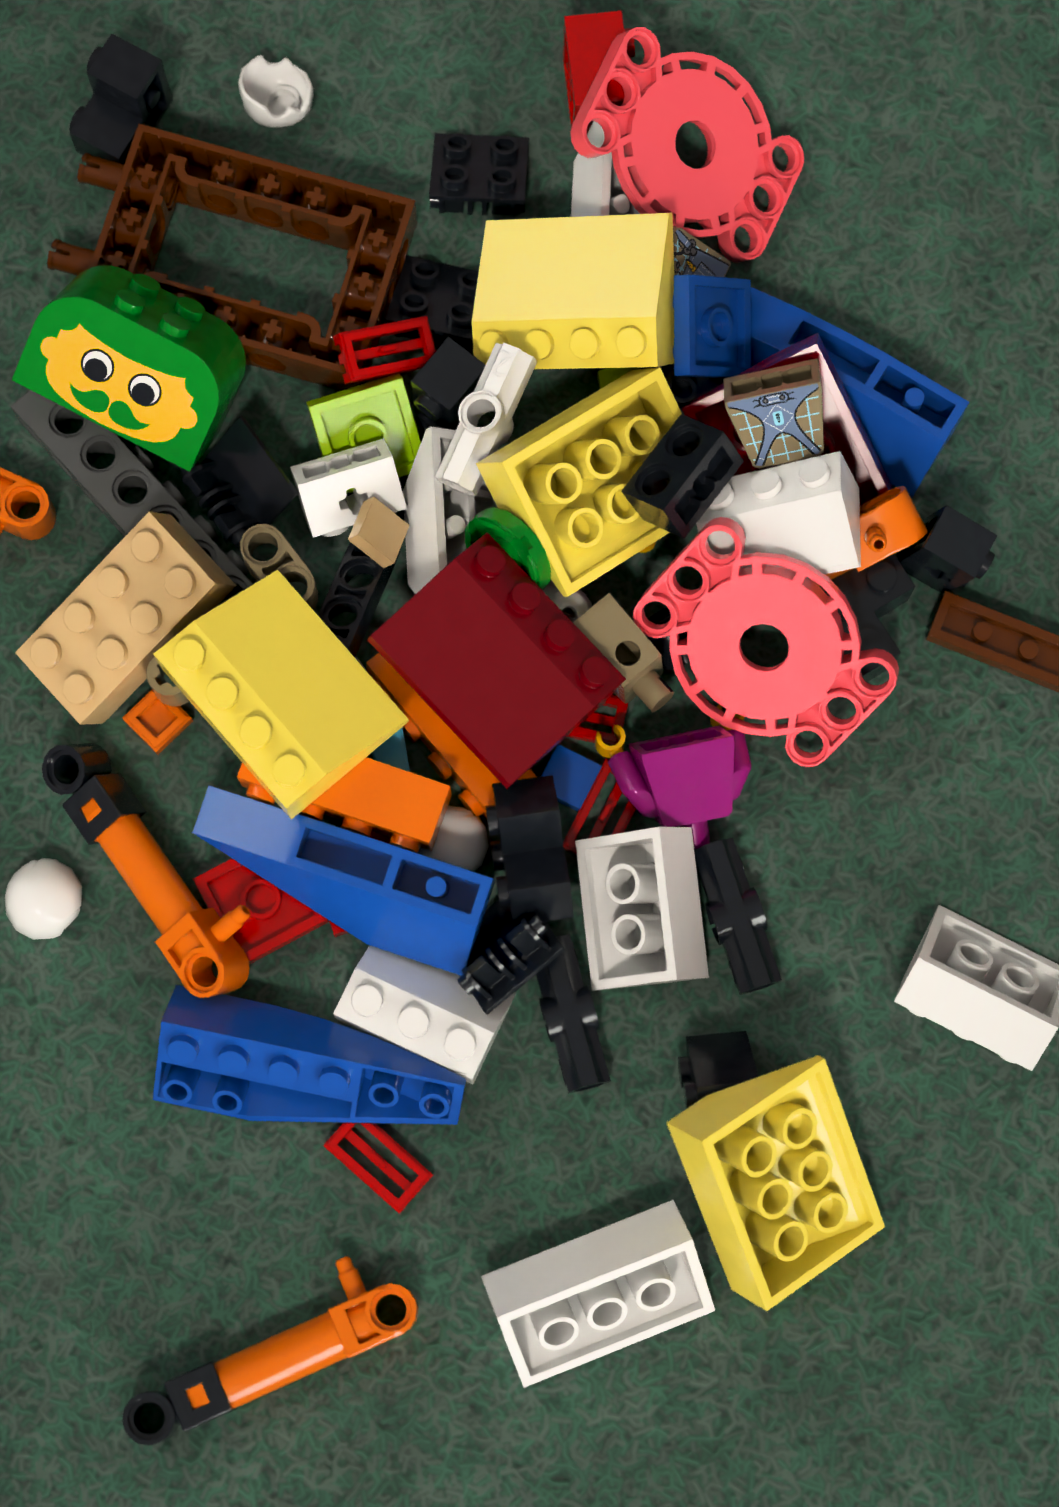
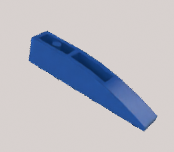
[726,277,969,499]
[192,785,496,976]
[153,985,466,1125]

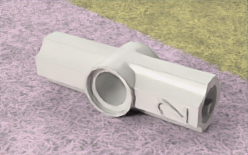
[435,343,537,496]

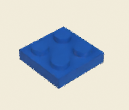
[673,274,751,378]

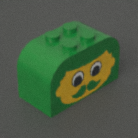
[12,265,246,472]

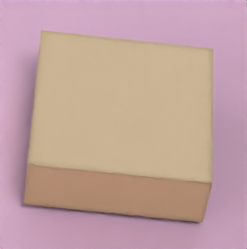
[348,497,410,568]

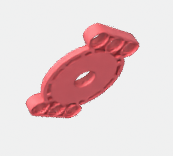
[570,27,804,262]
[633,517,899,767]

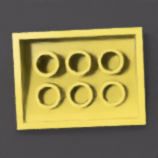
[472,213,675,369]
[476,367,682,597]
[154,570,409,820]
[666,1055,885,1311]

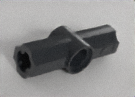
[694,838,782,995]
[536,934,611,1093]

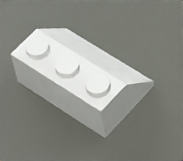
[696,451,861,578]
[575,827,709,991]
[894,905,1059,1071]
[333,946,516,1085]

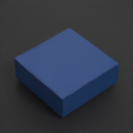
[541,744,602,812]

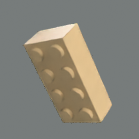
[15,511,237,725]

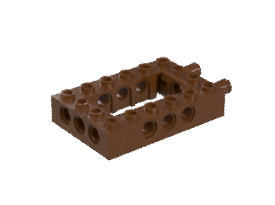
[47,124,417,391]

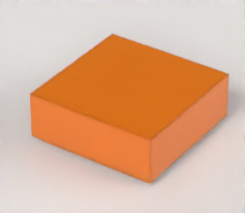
[122,690,193,755]

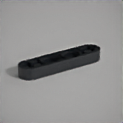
[318,542,401,657]

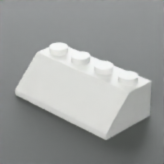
[481,1200,715,1388]

